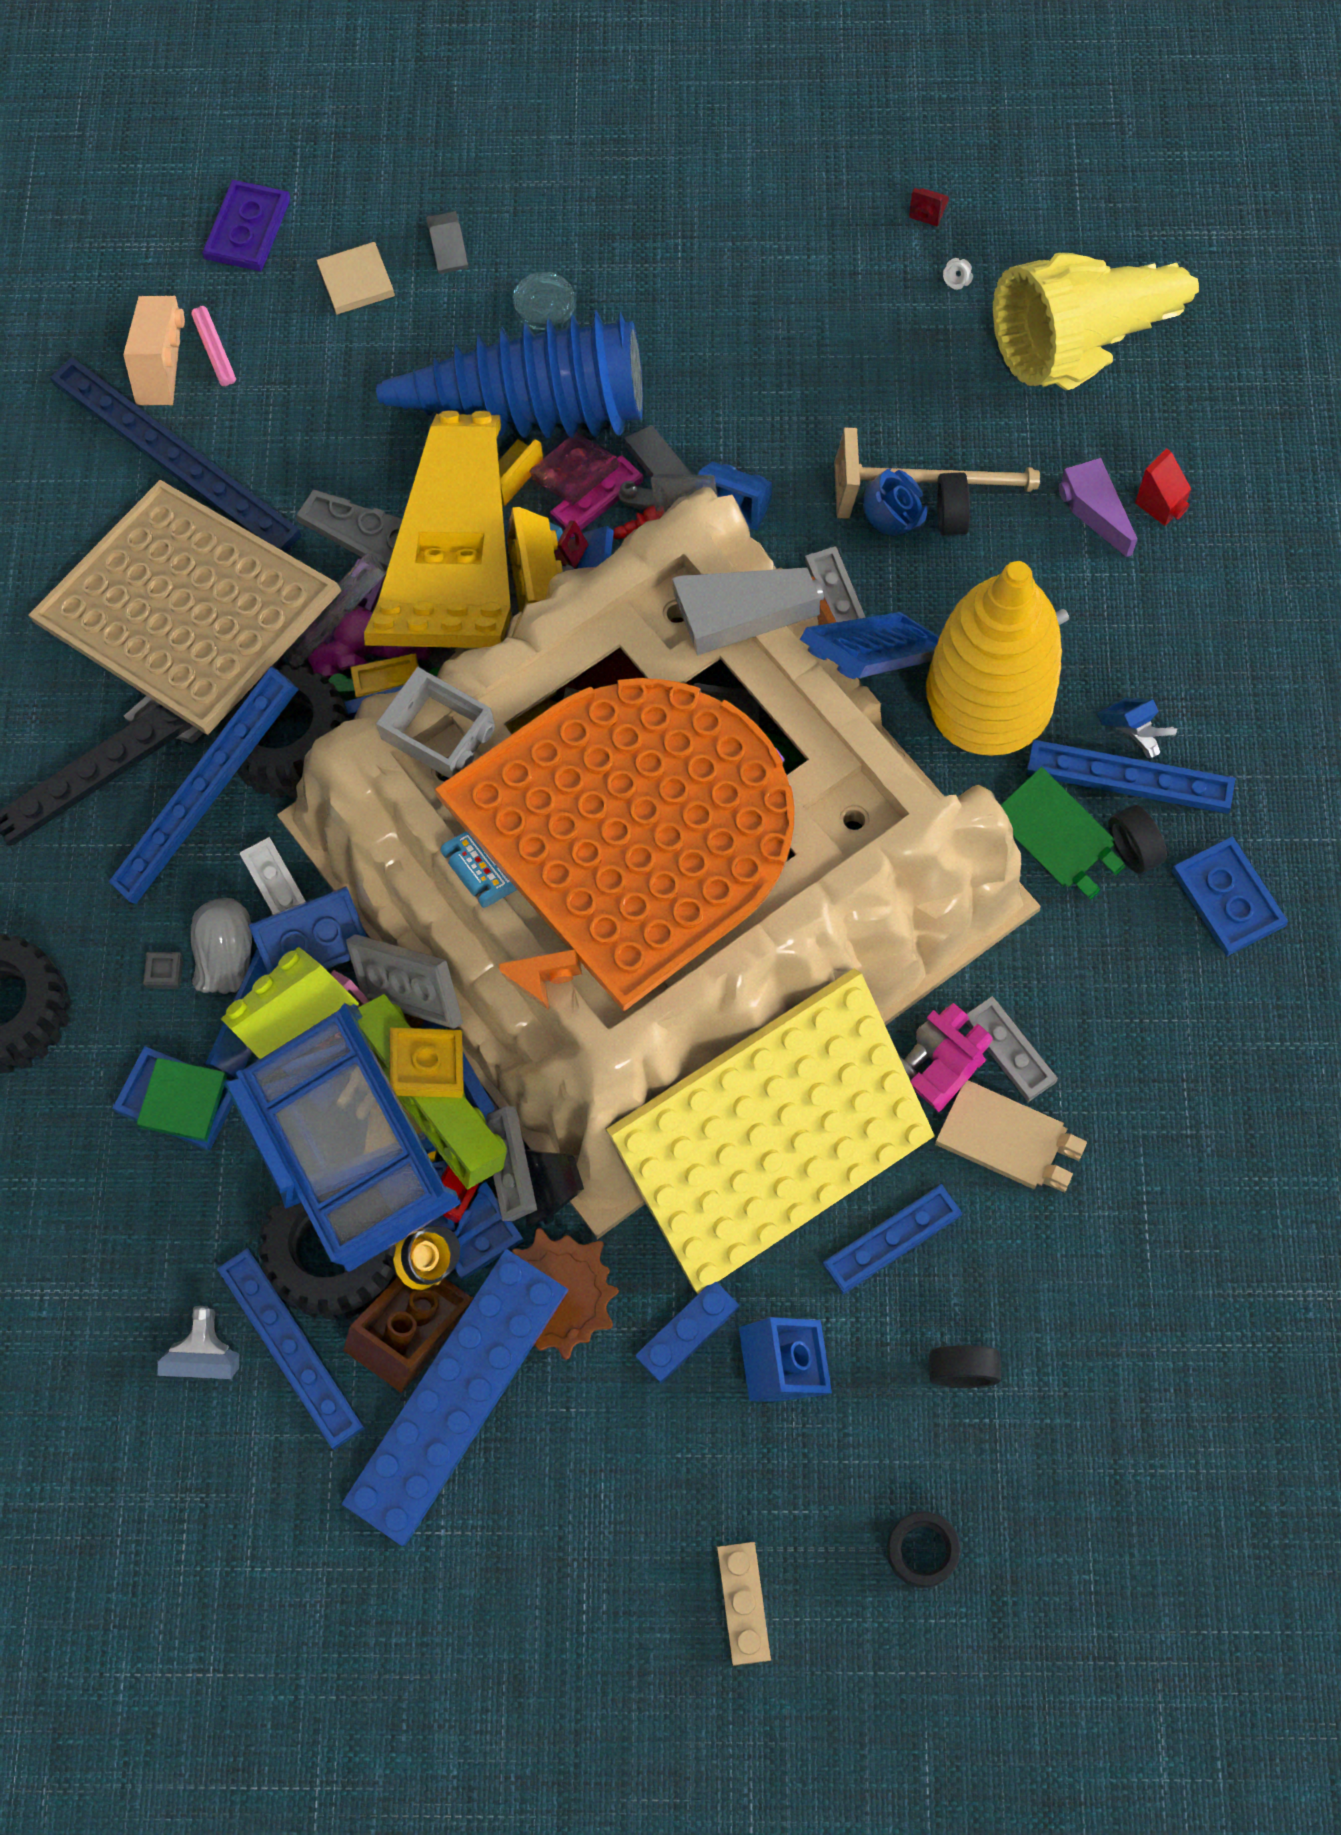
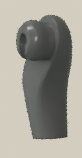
[619,481,672,511]

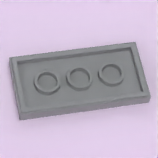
[346,934,463,1029]

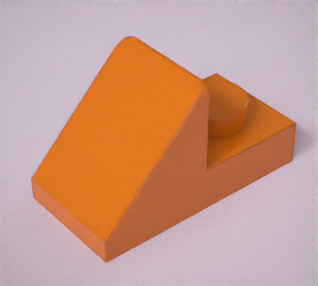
[499,950,582,1009]

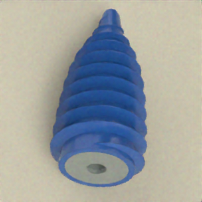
[376,310,643,438]

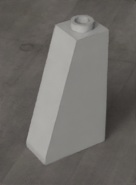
[672,568,824,656]

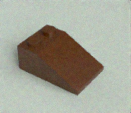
[343,1276,473,1393]

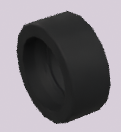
[937,472,970,536]
[1108,805,1167,874]
[929,1345,1001,1388]
[887,1511,961,1588]

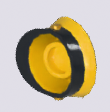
[393,1226,460,1290]

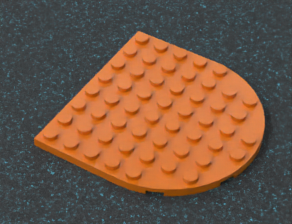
[435,678,795,1012]

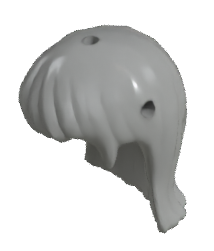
[190,898,252,994]

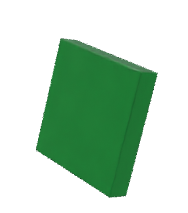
[136,1058,227,1142]

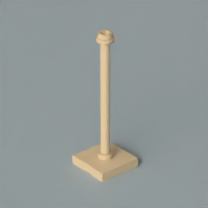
[834,428,1040,518]

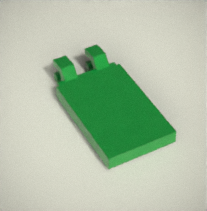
[1000,766,1126,900]

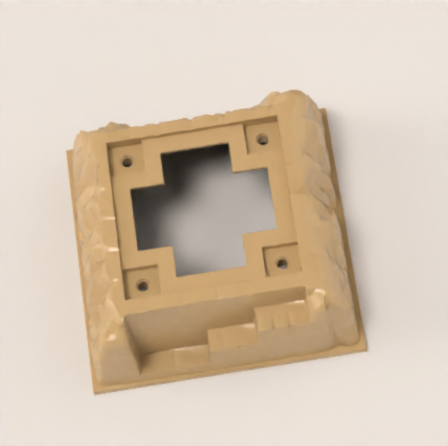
[277,487,1041,1239]

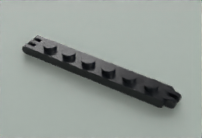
[0,705,193,846]

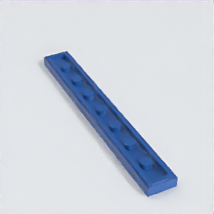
[109,666,299,904]

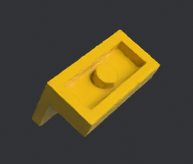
[498,439,544,506]

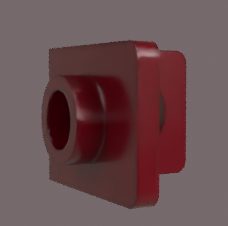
[909,188,949,227]
[554,520,589,569]

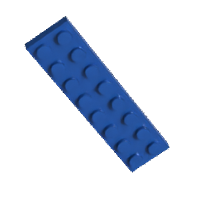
[800,612,939,679]
[342,1249,569,1546]

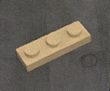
[717,1542,771,1666]

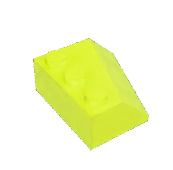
[221,947,359,1059]

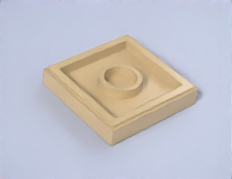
[317,242,395,315]

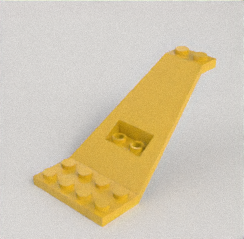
[364,411,511,648]

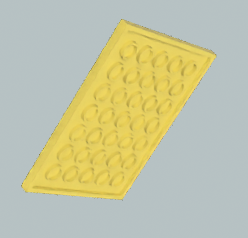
[606,968,935,1294]

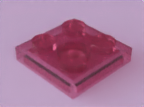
[530,432,620,505]

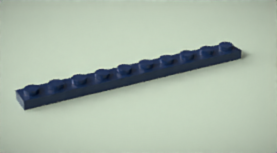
[50,357,302,552]

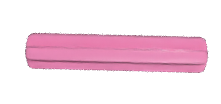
[191,306,236,387]

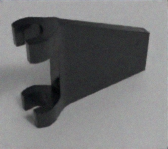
[525,1150,584,1227]

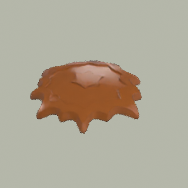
[512,1228,619,1360]

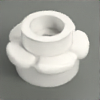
[943,258,973,290]

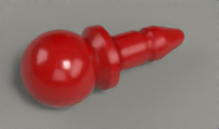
[613,505,665,540]

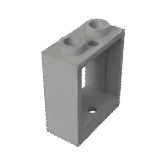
[376,667,495,779]

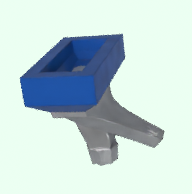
[1097,698,1177,758]

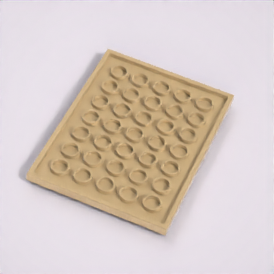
[29,480,341,735]

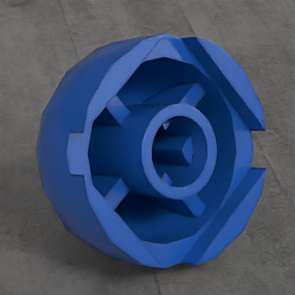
[862,468,927,536]

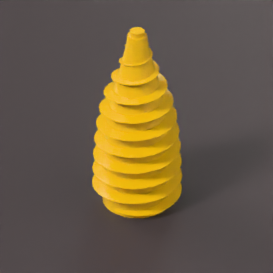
[926,561,1062,756]

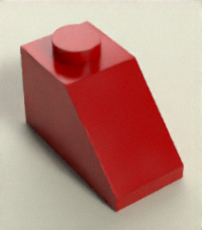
[1135,448,1191,526]

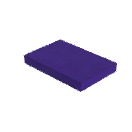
[202,179,291,272]

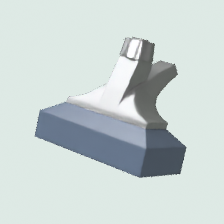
[157,1306,240,1379]

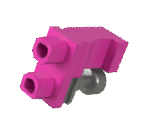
[899,1003,993,1112]

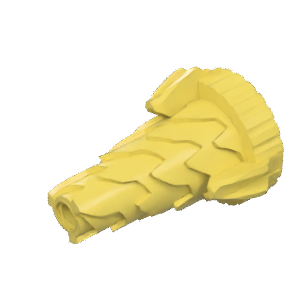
[993,253,1199,391]

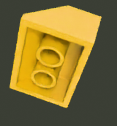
[506,507,563,613]

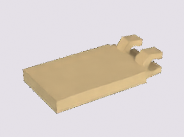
[935,1080,1087,1193]

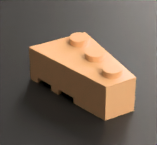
[123,296,185,405]

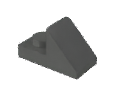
[426,211,469,274]

